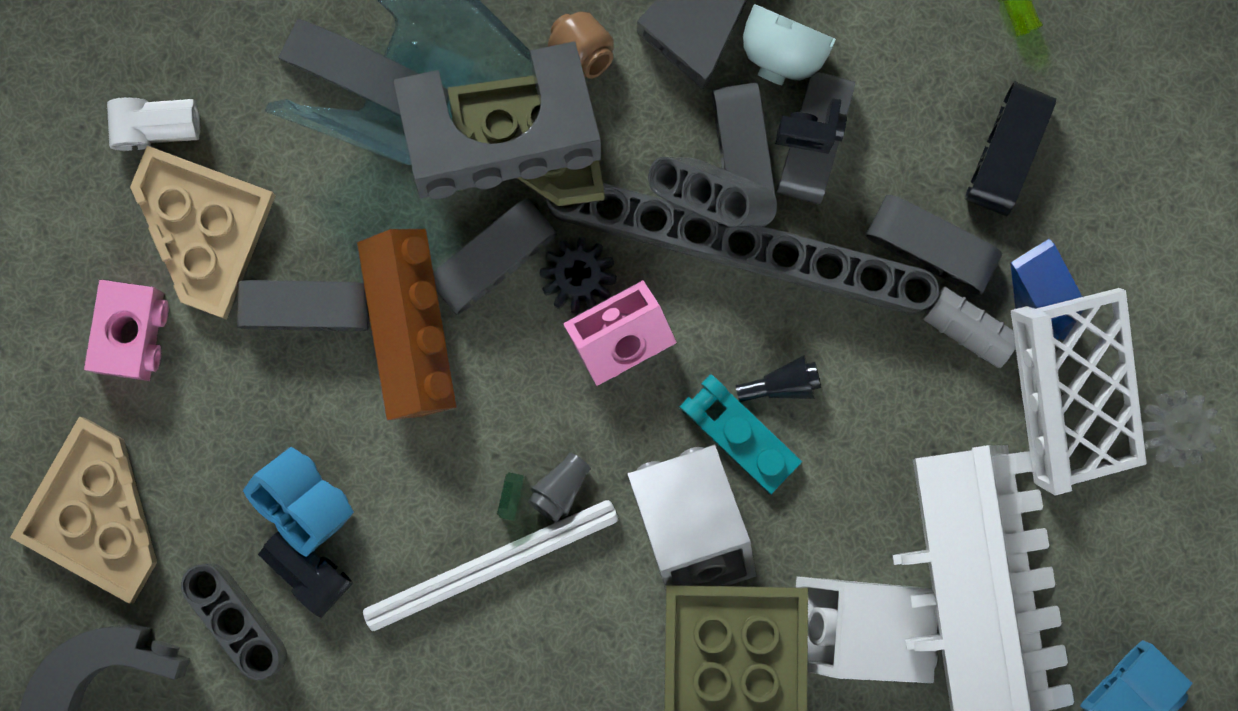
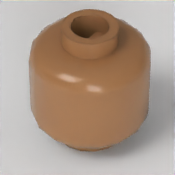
[548,12,614,79]

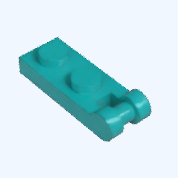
[679,374,802,495]

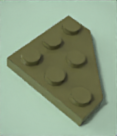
[448,76,605,206]

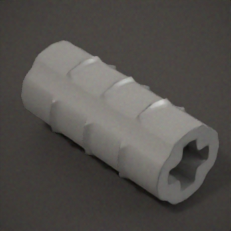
[922,287,1016,368]

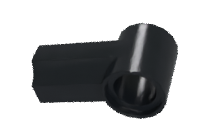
[258,531,353,618]

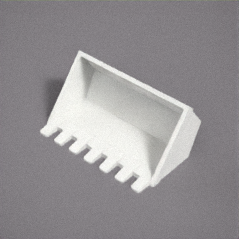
[892,445,1074,711]

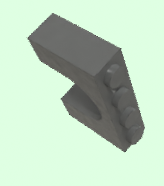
[393,41,601,199]

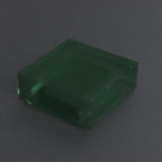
[497,472,526,521]

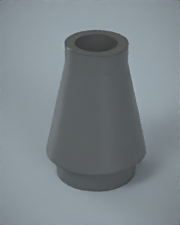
[527,453,591,523]

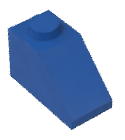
[1010,239,1084,340]

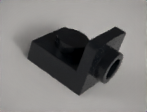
[775,98,847,154]

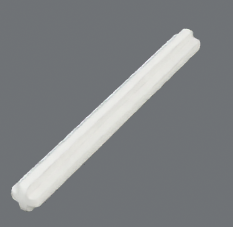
[363,500,618,631]

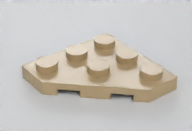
[130,146,276,320]
[10,417,157,604]

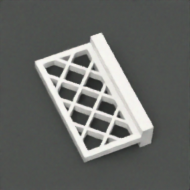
[1011,288,1147,496]

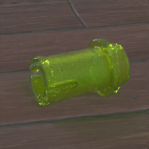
[997,0,1043,38]

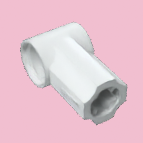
[107,98,200,151]

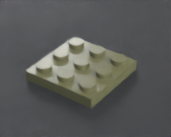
[664,585,808,711]

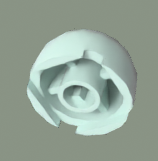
[743,4,836,86]

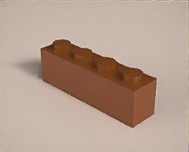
[357,229,457,420]

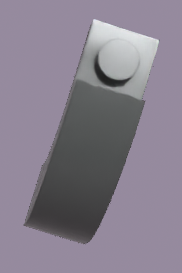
[19,625,190,711]

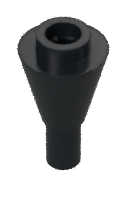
[736,355,822,402]

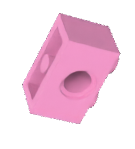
[84,280,169,381]
[563,281,677,386]

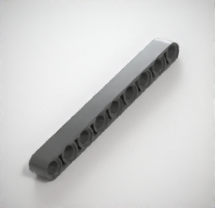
[546,183,939,315]

